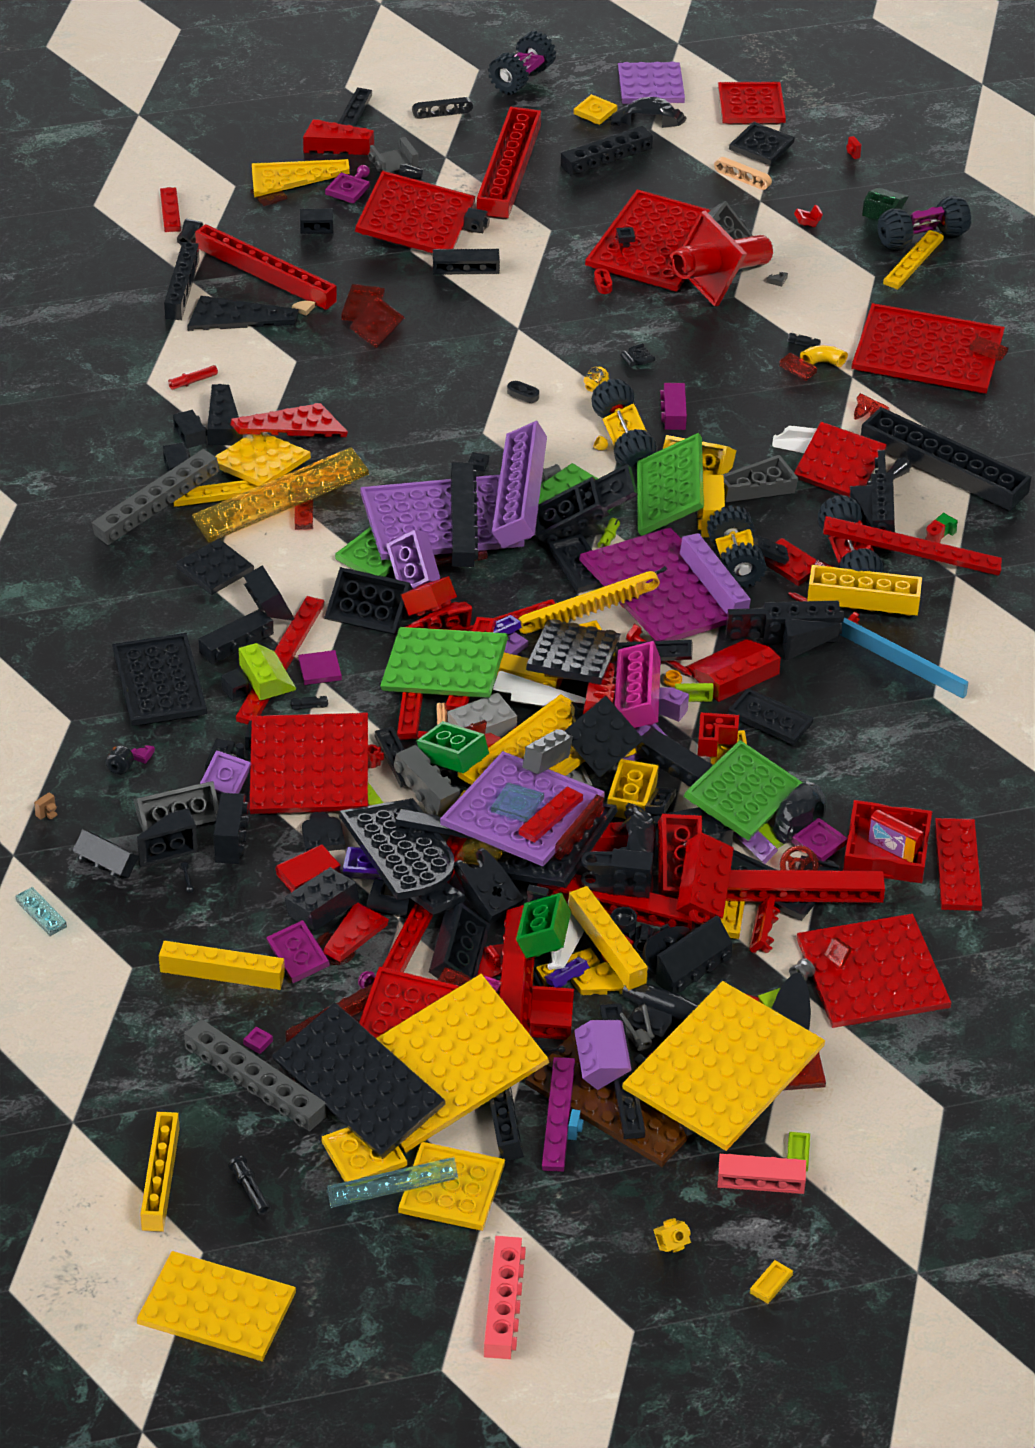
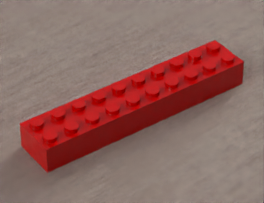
[477,107,541,218]

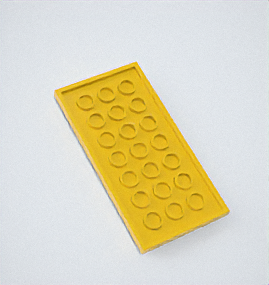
[458,694,585,785]

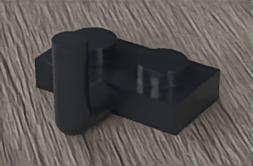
[205,738,245,770]

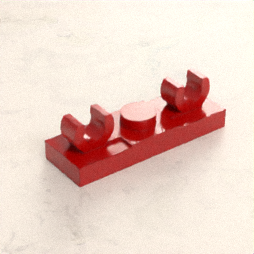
[749,896,780,953]

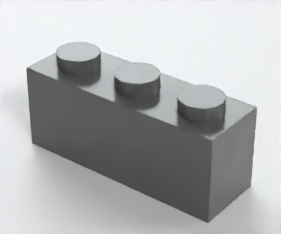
[522,729,573,774]

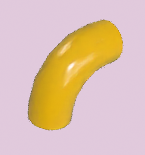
[800,345,848,367]

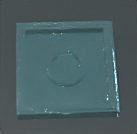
[491,783,544,822]

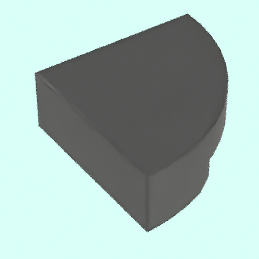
[766,272,788,287]

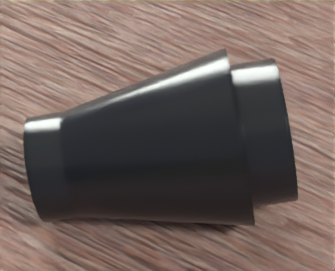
[399,163,423,179]
[886,457,912,480]

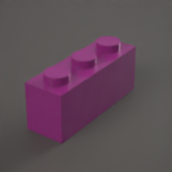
[660,383,687,430]

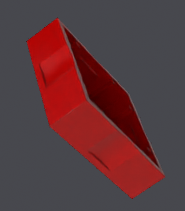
[843,800,932,883]

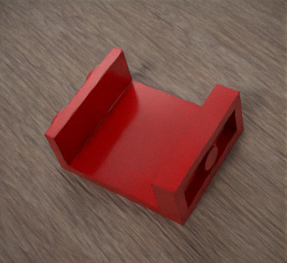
[529,986,574,1040]

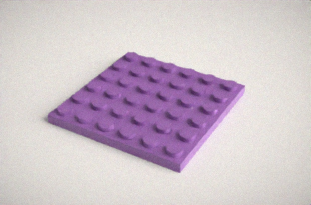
[440,751,604,866]

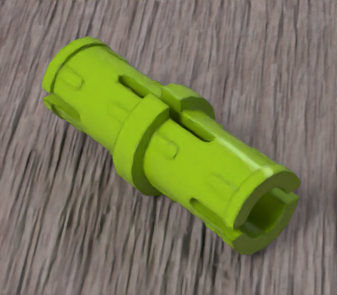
[597,518,620,548]

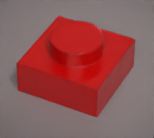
[846,136,862,159]

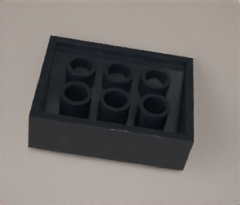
[324,567,413,635]

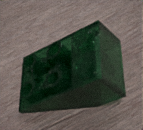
[862,188,909,220]

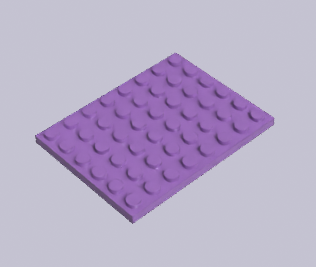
[360,475,524,560]

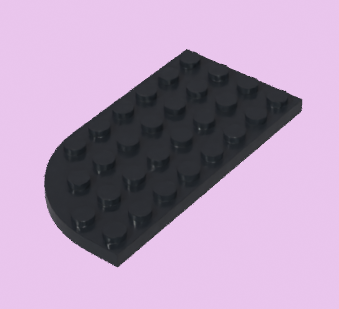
[340,798,454,900]

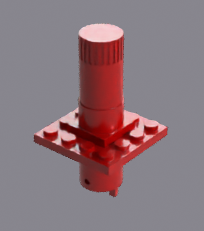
[669,211,773,306]

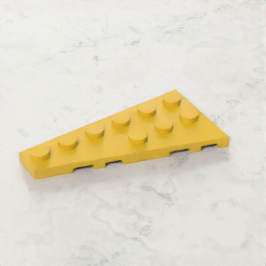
[252,159,350,197]

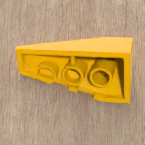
[663,435,737,475]

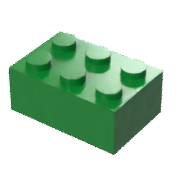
[416,721,489,773]
[516,893,571,959]

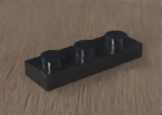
[645,788,676,816]

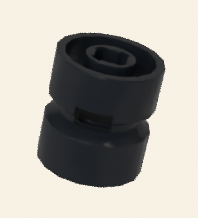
[611,907,637,941]

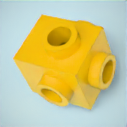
[653,1218,691,1252]

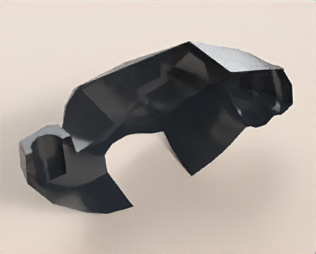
[611,97,687,128]
[773,781,826,844]
[616,803,657,855]

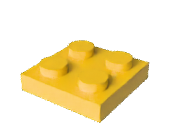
[574,94,618,125]

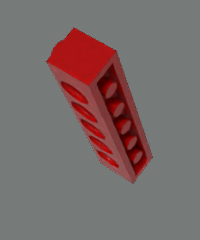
[583,663,617,714]

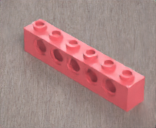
[484,1236,526,1359]

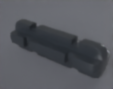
[788,333,821,347]
[291,696,328,709]

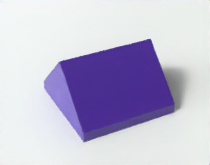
[343,847,382,880]

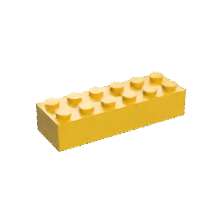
[807,565,922,616]

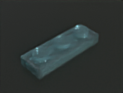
[15,887,67,936]

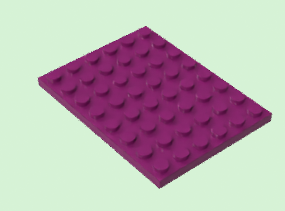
[579,528,750,641]

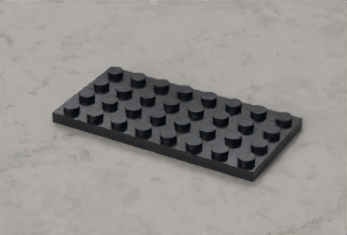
[272,1002,446,1159]

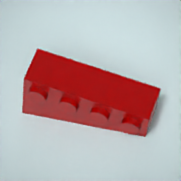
[303,119,374,155]

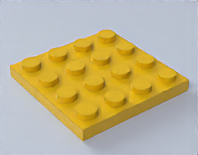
[215,432,311,489]
[398,1142,505,1231]

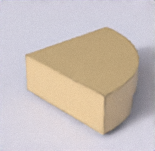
[292,301,315,316]

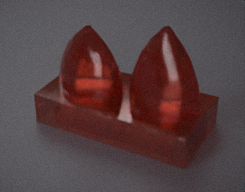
[854,393,890,420]

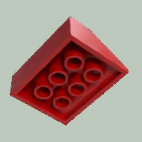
[685,639,781,702]

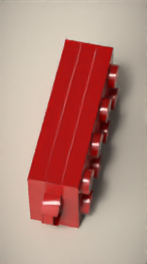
[676,832,734,925]

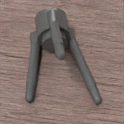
[620,1004,654,1051]

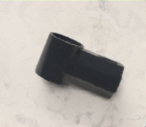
[177,218,203,245]

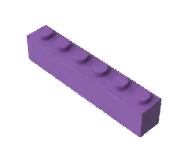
[680,533,751,614]

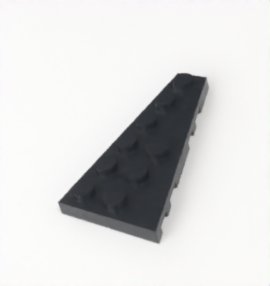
[187,296,299,331]

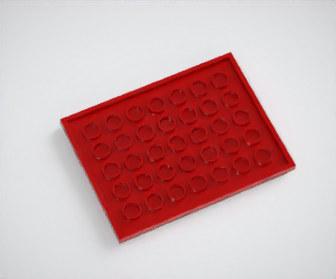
[585,189,710,292]
[851,303,1005,394]

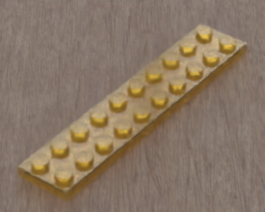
[192,447,369,543]

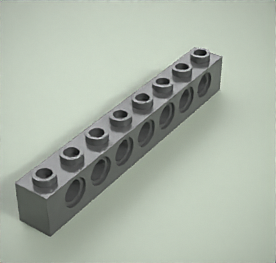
[91,449,220,545]
[184,1019,327,1132]

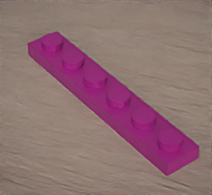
[542,1057,575,1172]

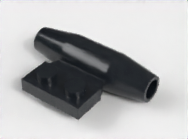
[622,984,699,1042]

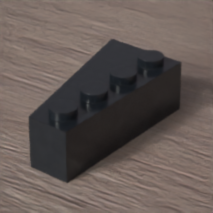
[207,384,243,446]

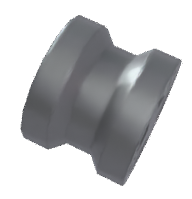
[789,958,815,981]

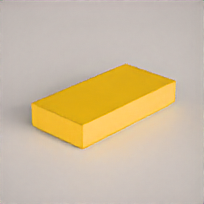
[750,1260,793,1304]

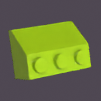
[239,643,296,701]

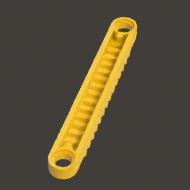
[518,571,660,634]

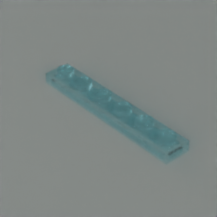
[327,1157,459,1208]

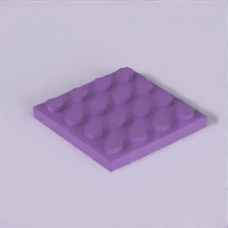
[618,61,685,104]

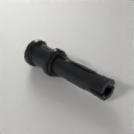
[228,1156,271,1215]

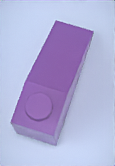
[658,687,689,722]

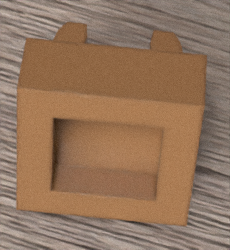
[34,792,57,820]

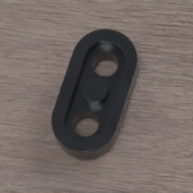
[507,381,539,403]

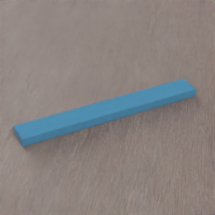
[839,617,969,699]

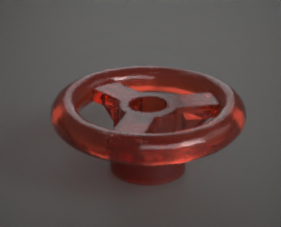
[780,845,819,871]

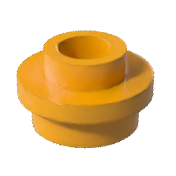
[663,670,682,687]

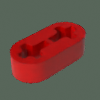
[594,268,612,294]

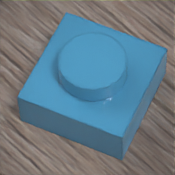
[568,1109,584,1140]

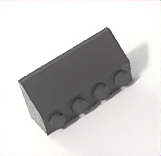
[133,781,219,832]

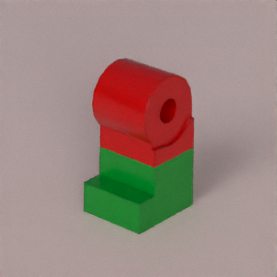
[925,512,958,543]

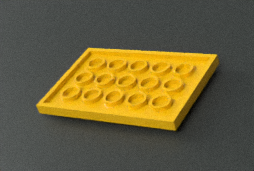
[137,1251,296,1362]

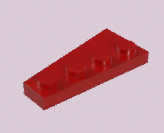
[324,903,389,962]

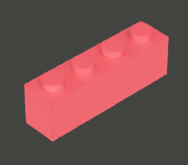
[718,1154,806,1194]

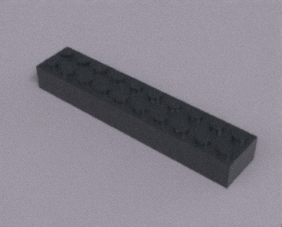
[861,407,1032,511]

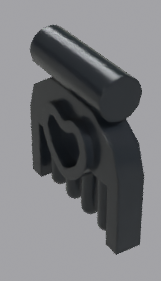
[621,343,655,367]

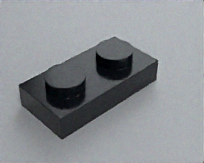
[753,535,789,565]

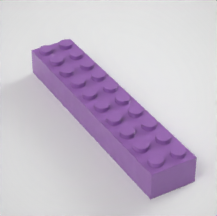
[492,420,547,548]

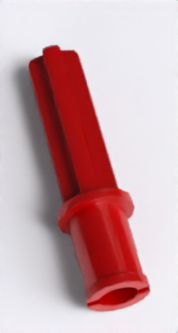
[168,365,218,390]

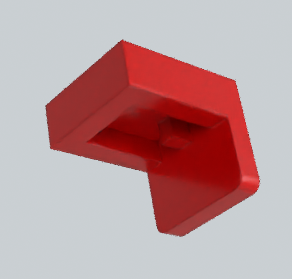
[794,205,823,227]

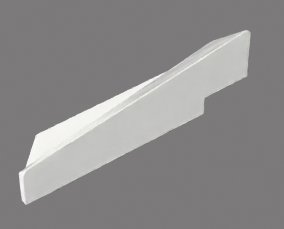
[772,426,817,453]
[493,671,586,707]
[548,899,584,970]

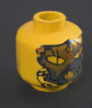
[584,367,609,392]

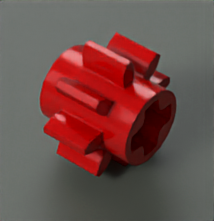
[368,744,384,768]

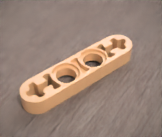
[714,157,772,190]

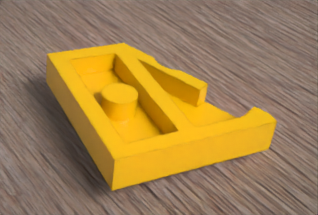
[571,962,624,995]

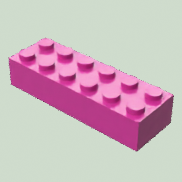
[615,641,661,728]

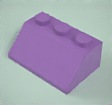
[386,530,440,589]
[574,1020,631,1090]

